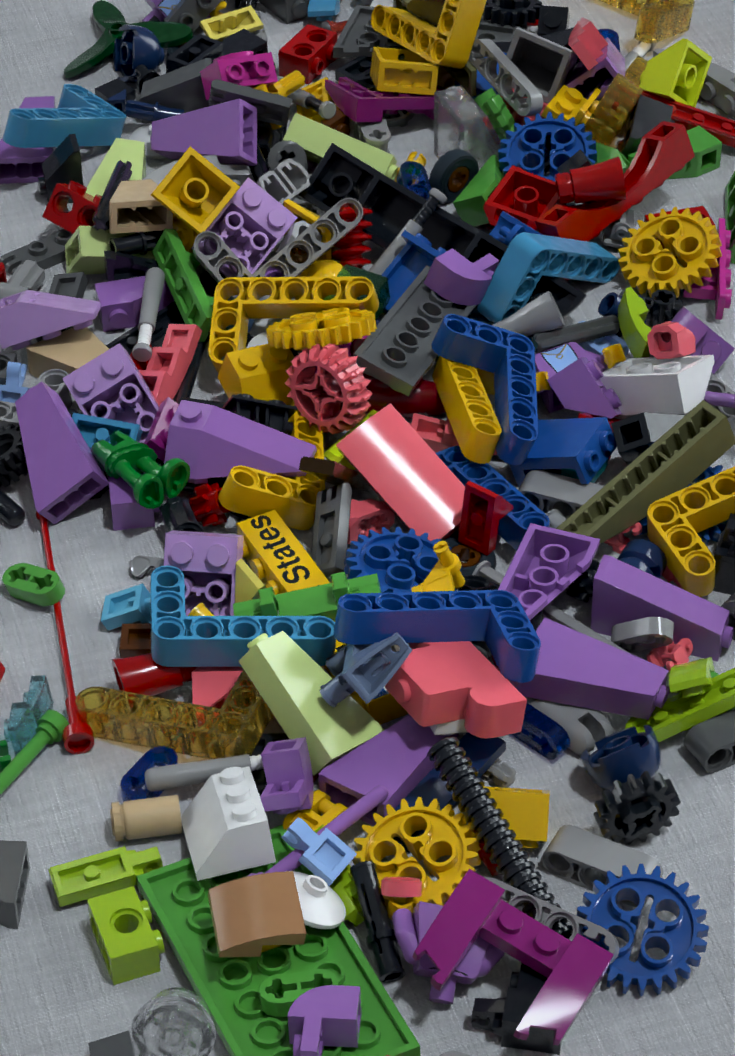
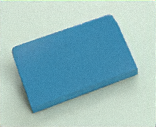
[72,413,142,450]

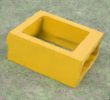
[370,47,439,96]

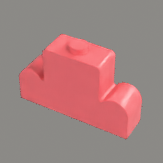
[385,641,527,739]

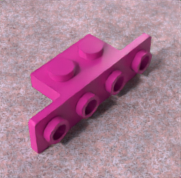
[683,218,732,320]

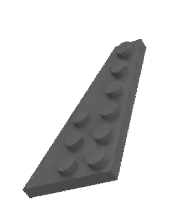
[333,5,521,58]

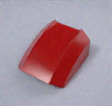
[483,165,566,231]

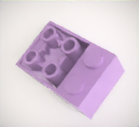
[191,177,298,278]
[0,290,102,350]
[62,343,159,443]
[164,530,244,616]

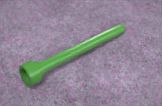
[0,710,69,796]

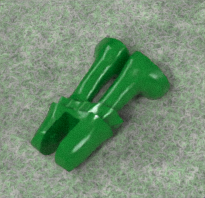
[91,430,190,509]

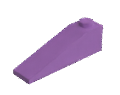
[164,400,317,484]
[498,523,600,620]

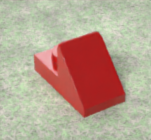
[458,481,514,555]

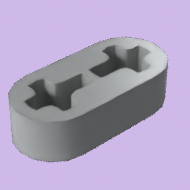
[611,617,674,652]

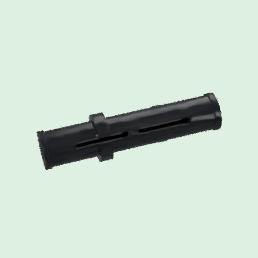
[350,861,405,983]

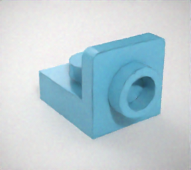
[101,583,151,631]

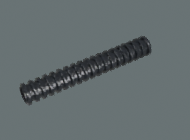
[427,737,573,939]

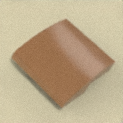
[208,871,306,958]

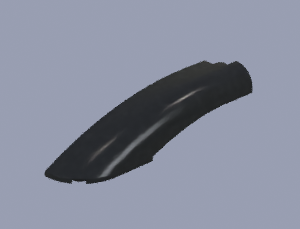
[299,143,587,318]

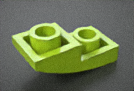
[618,286,651,358]
[669,657,715,699]

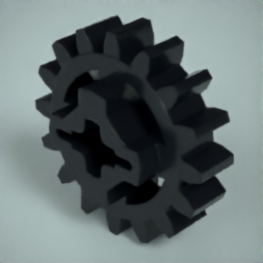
[482,0,542,27]
[593,771,681,845]

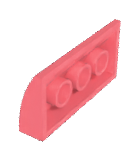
[336,403,465,541]

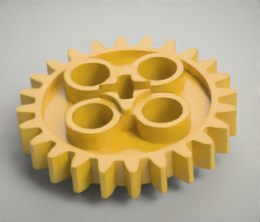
[618,207,722,298]
[266,307,377,350]
[352,797,481,915]

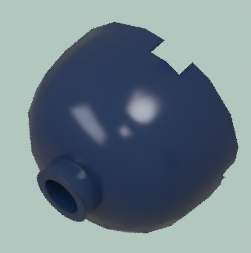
[113,24,165,83]
[580,725,661,791]

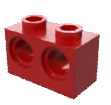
[278,24,337,85]
[42,181,102,233]

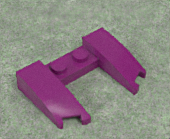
[325,77,463,122]
[412,869,614,1045]

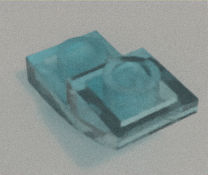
[4,675,54,756]

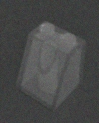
[434,85,501,170]

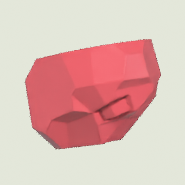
[647,321,696,359]
[347,498,395,544]

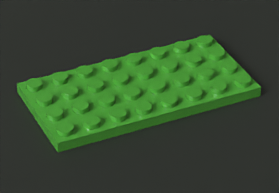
[136,824,421,1056]

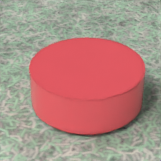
[381,877,422,897]

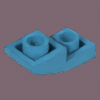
[307,0,340,21]

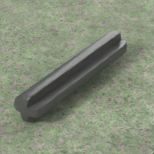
[531,315,620,353]

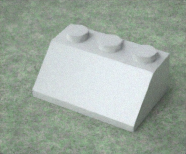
[600,355,714,420]
[181,766,276,881]

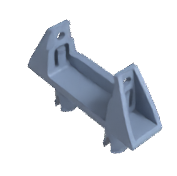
[319,632,412,708]

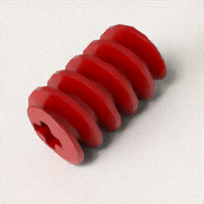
[331,207,372,274]

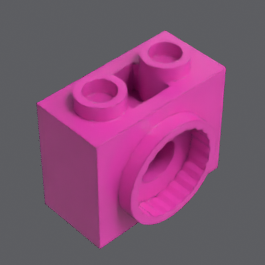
[200,51,278,100]

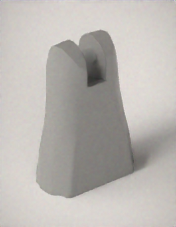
[256,158,310,205]
[492,291,566,338]
[509,681,614,755]

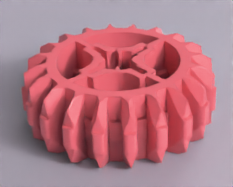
[285,343,373,435]

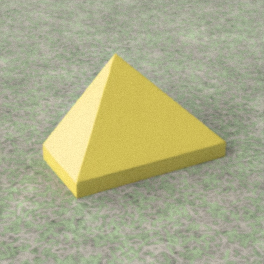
[200,5,263,42]
[235,558,266,603]

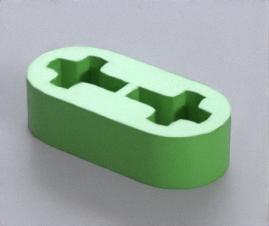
[2,563,65,606]
[259,969,339,1017]

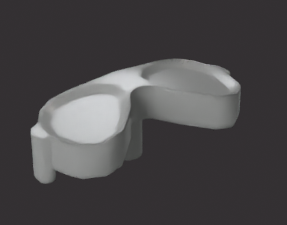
[129,556,164,578]

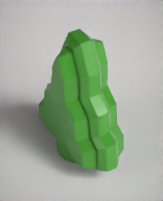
[471,87,515,145]

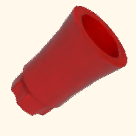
[555,156,626,204]
[112,653,197,709]

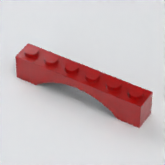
[535,121,695,242]

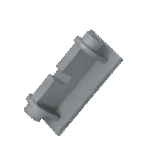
[603,209,634,249]

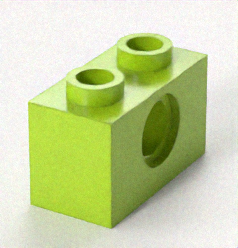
[87,886,165,985]

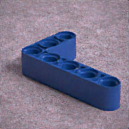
[431,314,538,466]
[436,446,550,551]
[334,590,541,683]

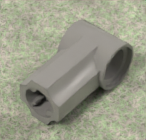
[0,260,45,299]

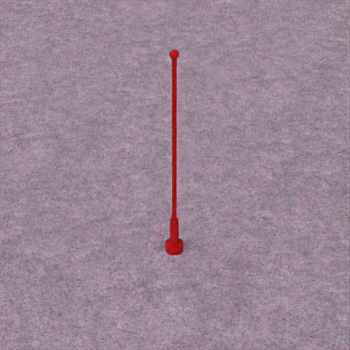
[35,511,94,754]

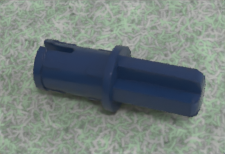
[124,100,184,124]

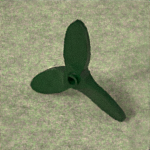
[64,0,193,79]

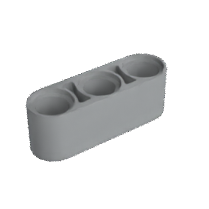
[519,470,604,519]
[541,825,663,907]

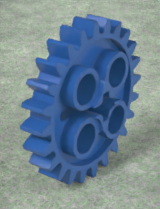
[498,112,597,181]
[344,527,462,593]
[576,864,709,996]

